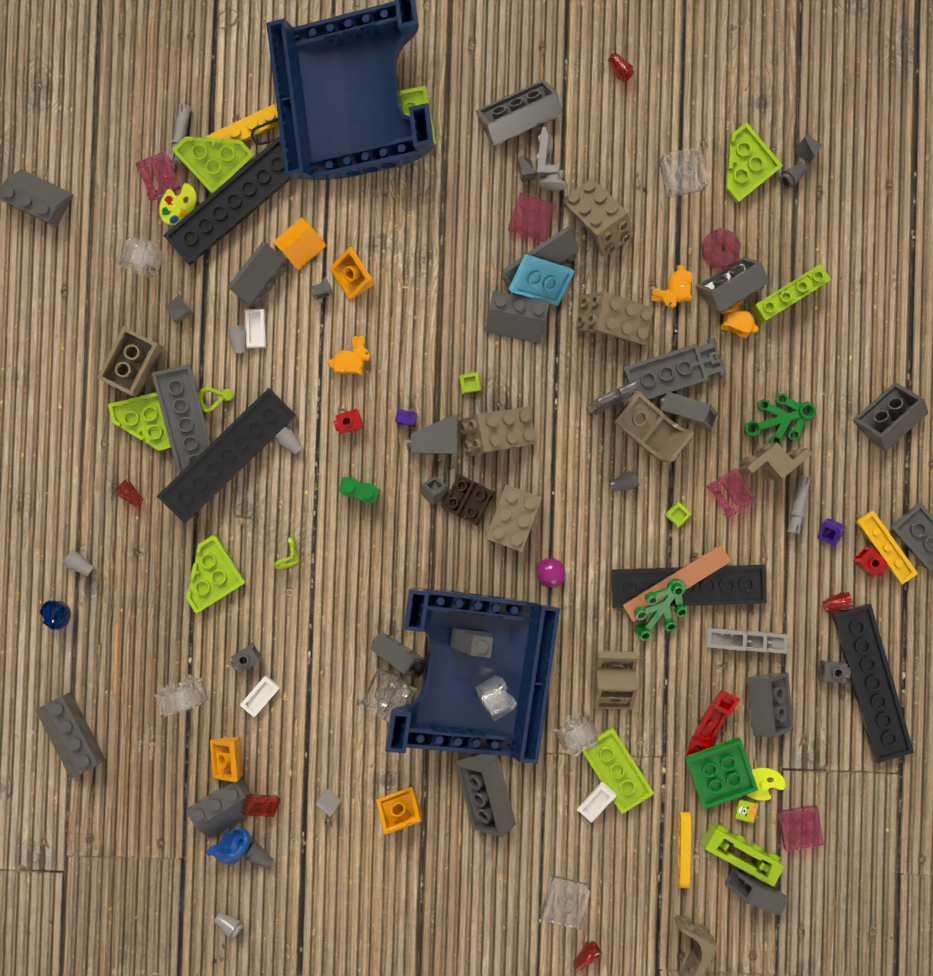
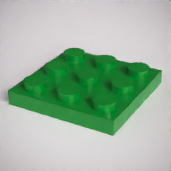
[685,737,758,810]

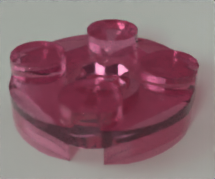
[701,228,741,268]

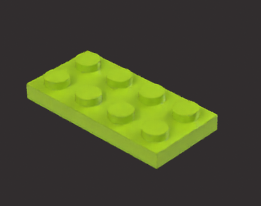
[580,727,654,814]

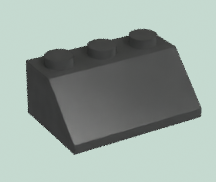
[0,169,73,228]
[227,241,288,308]
[696,257,770,312]
[484,290,550,344]
[853,382,928,451]
[747,672,793,738]
[186,777,260,839]

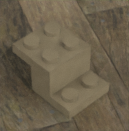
[738,442,812,480]
[594,650,638,710]

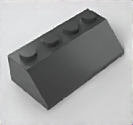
[476,79,563,145]
[502,226,579,296]
[35,692,106,778]
[455,754,516,838]

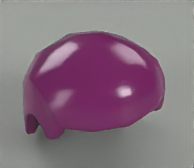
[536,558,566,589]

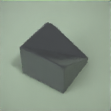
[794,135,822,163]
[518,156,536,181]
[311,277,333,300]
[166,295,192,324]
[421,476,448,505]

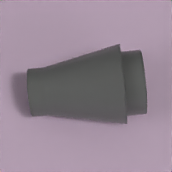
[779,162,808,189]
[610,471,640,492]
[243,842,274,869]

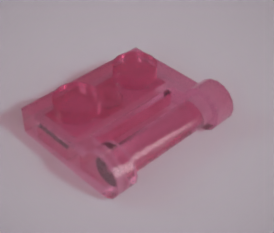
[135,151,181,201]
[706,468,757,519]

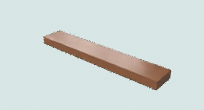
[622,544,732,622]

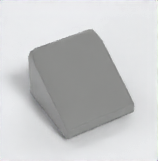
[316,789,341,816]

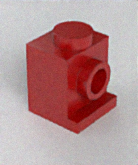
[333,408,364,435]
[853,547,888,577]

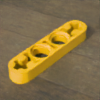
[677,812,691,888]

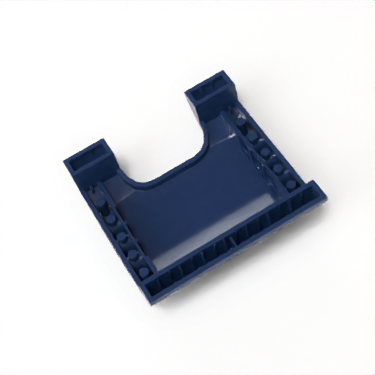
[266,0,434,180]
[385,588,560,764]

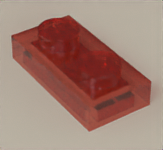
[240,794,281,817]

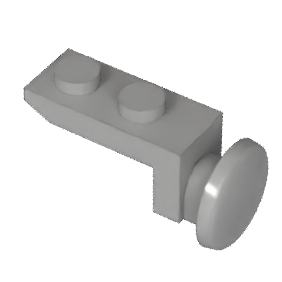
[536,127,568,191]

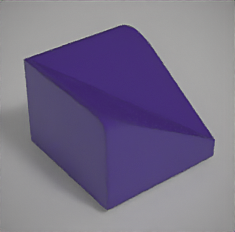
[395,407,417,427]
[817,518,846,546]

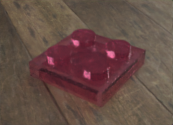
[508,192,556,242]
[777,805,824,851]

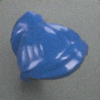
[206,828,251,864]

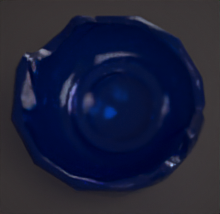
[39,600,71,630]

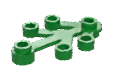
[744,393,816,445]
[634,578,688,641]

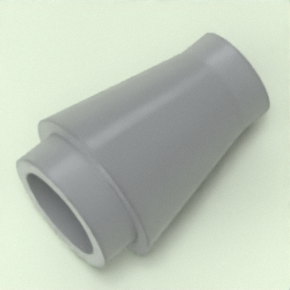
[227,325,246,354]
[275,426,303,454]
[63,551,94,576]
[214,912,244,940]

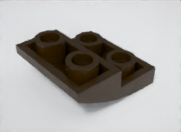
[441,474,495,526]

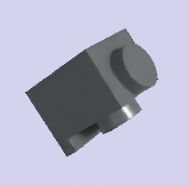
[230,643,263,673]
[818,660,851,683]

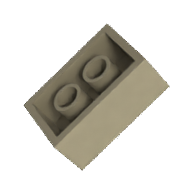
[97,326,164,397]
[485,484,542,552]

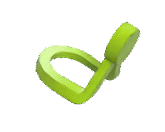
[198,386,233,412]
[274,536,300,569]

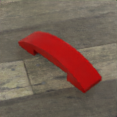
[685,690,740,756]

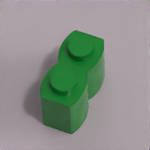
[338,477,381,503]

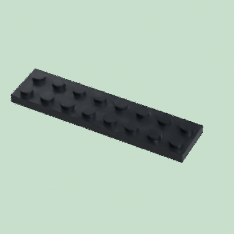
[163,137,292,266]
[157,388,296,524]
[611,564,767,608]
[832,603,914,763]

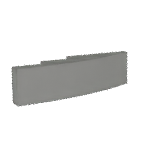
[707,628,788,654]

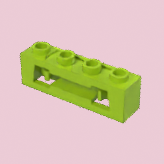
[750,264,831,324]
[701,824,785,887]

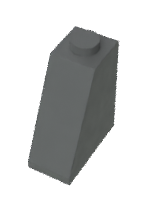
[660,391,718,431]
[407,415,458,454]
[450,628,493,658]
[370,632,427,678]
[725,867,789,916]

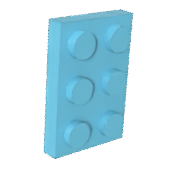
[509,254,575,306]

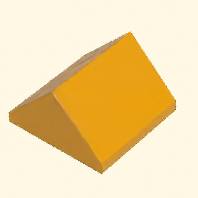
[273,217,327,271]
[329,247,375,300]
[210,737,243,782]
[376,787,423,835]

